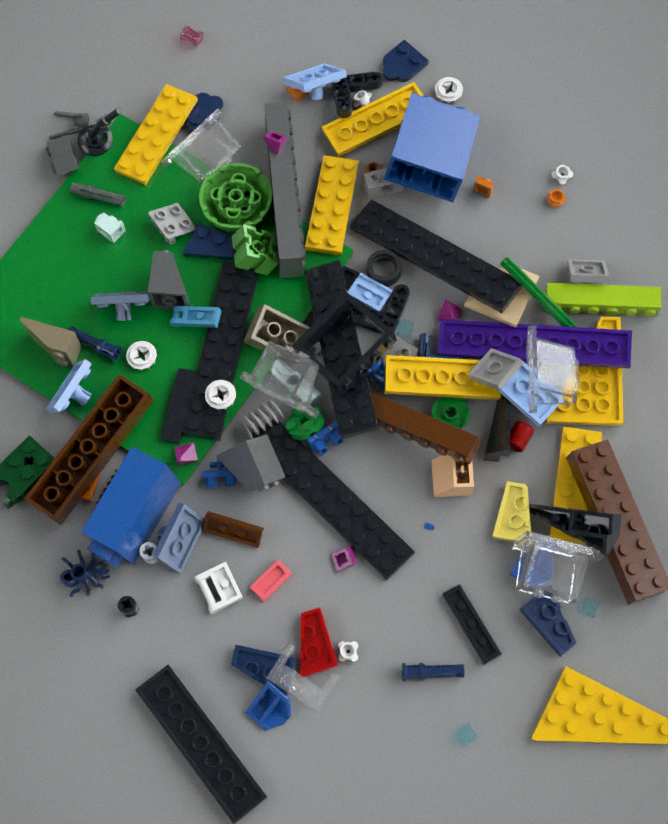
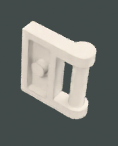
[194,562,243,614]

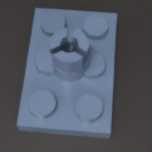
[91,291,150,321]
[153,503,205,574]

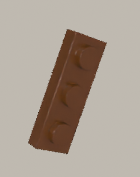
[203,511,264,548]

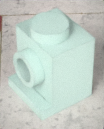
[94,213,126,243]

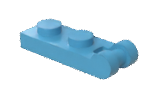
[169,306,221,328]

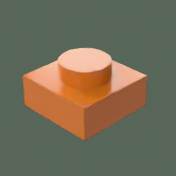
[286,86,310,102]
[473,176,494,198]

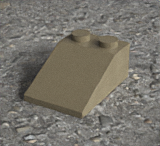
[244,304,310,363]
[20,317,82,367]

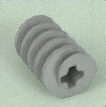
[242,400,284,439]

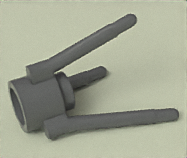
[49,111,89,139]

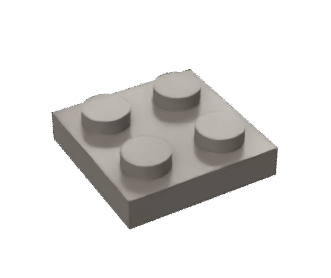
[567,259,609,284]
[468,348,523,391]

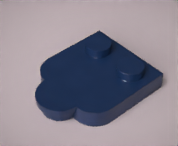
[383,40,429,82]
[184,93,223,134]

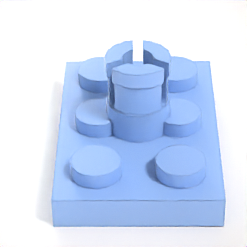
[283,63,347,100]
[45,359,92,414]
[496,361,565,427]

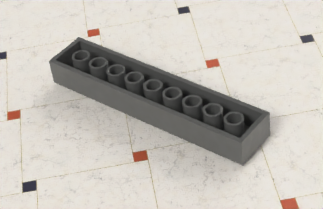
[265,102,306,278]

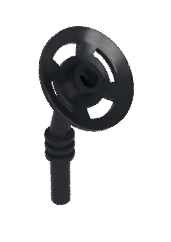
[77,107,122,156]

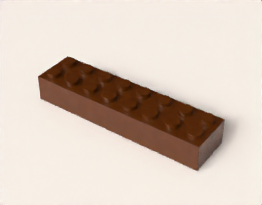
[24,374,154,525]
[566,439,668,605]

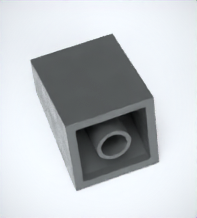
[148,250,190,309]
[217,434,285,492]

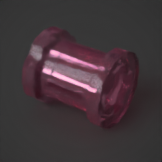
[180,25,203,47]

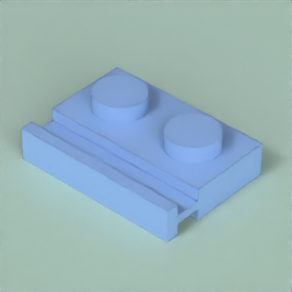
[348,273,393,312]

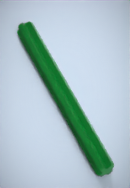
[500,257,578,327]

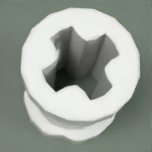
[139,542,158,564]

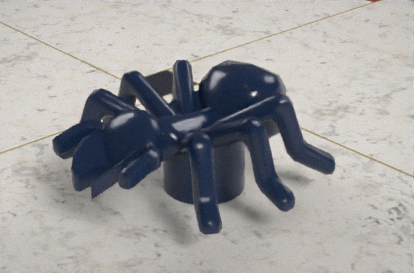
[60,549,110,597]

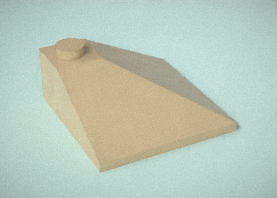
[464,268,540,328]

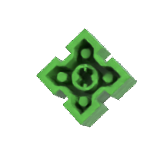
[232,224,279,275]

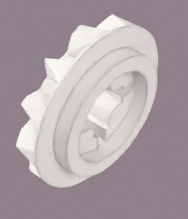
[435,77,463,103]
[126,341,157,371]
[205,380,236,410]

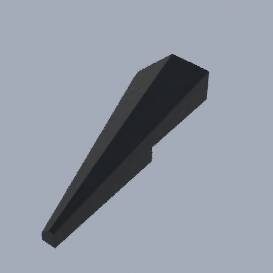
[483,394,511,462]
[529,503,622,555]

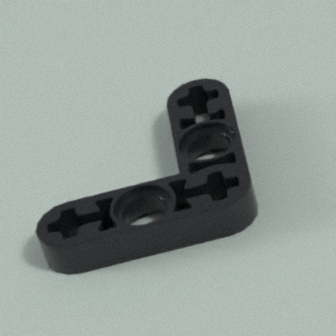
[332,72,383,118]
[352,284,410,334]

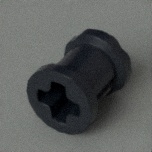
[118,596,139,618]

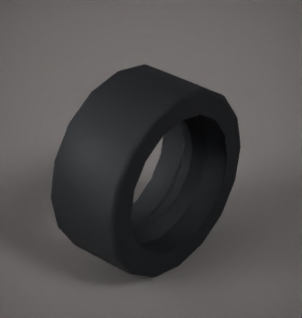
[367,250,402,287]

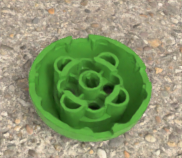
[199,163,273,232]

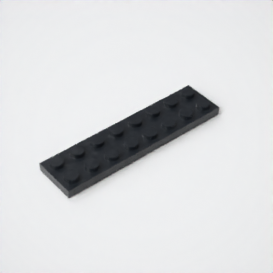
[135,664,268,824]

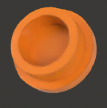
[547,189,566,207]

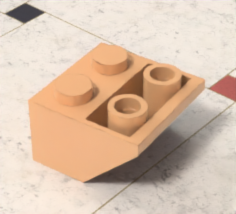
[432,454,474,497]

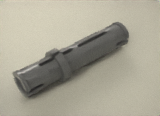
[70,182,126,207]

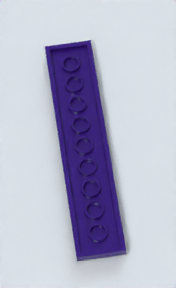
[437,319,632,369]

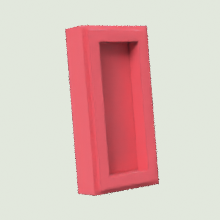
[249,560,292,602]

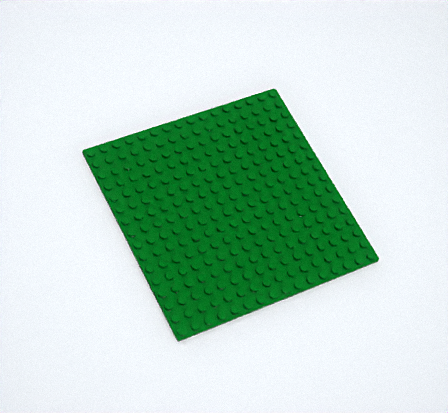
[0,115,353,486]

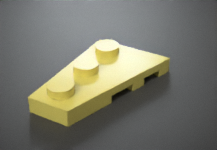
[493,481,532,545]

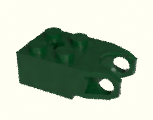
[0,435,55,509]

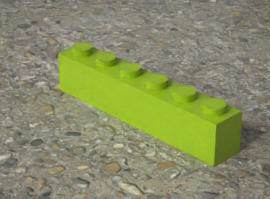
[545,283,662,317]

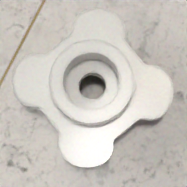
[353,90,372,107]
[552,165,573,185]
[338,641,358,662]

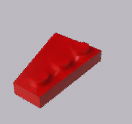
[299,607,339,679]

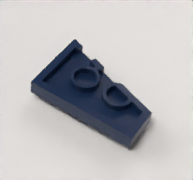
[183,223,237,260]
[520,585,577,657]
[231,645,296,696]

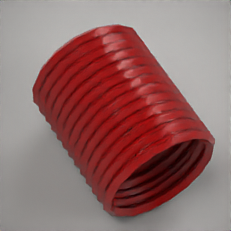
[509,421,534,453]

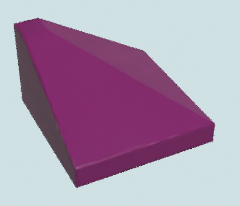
[263,131,287,154]
[438,300,462,321]
[175,442,198,466]
[331,546,355,573]

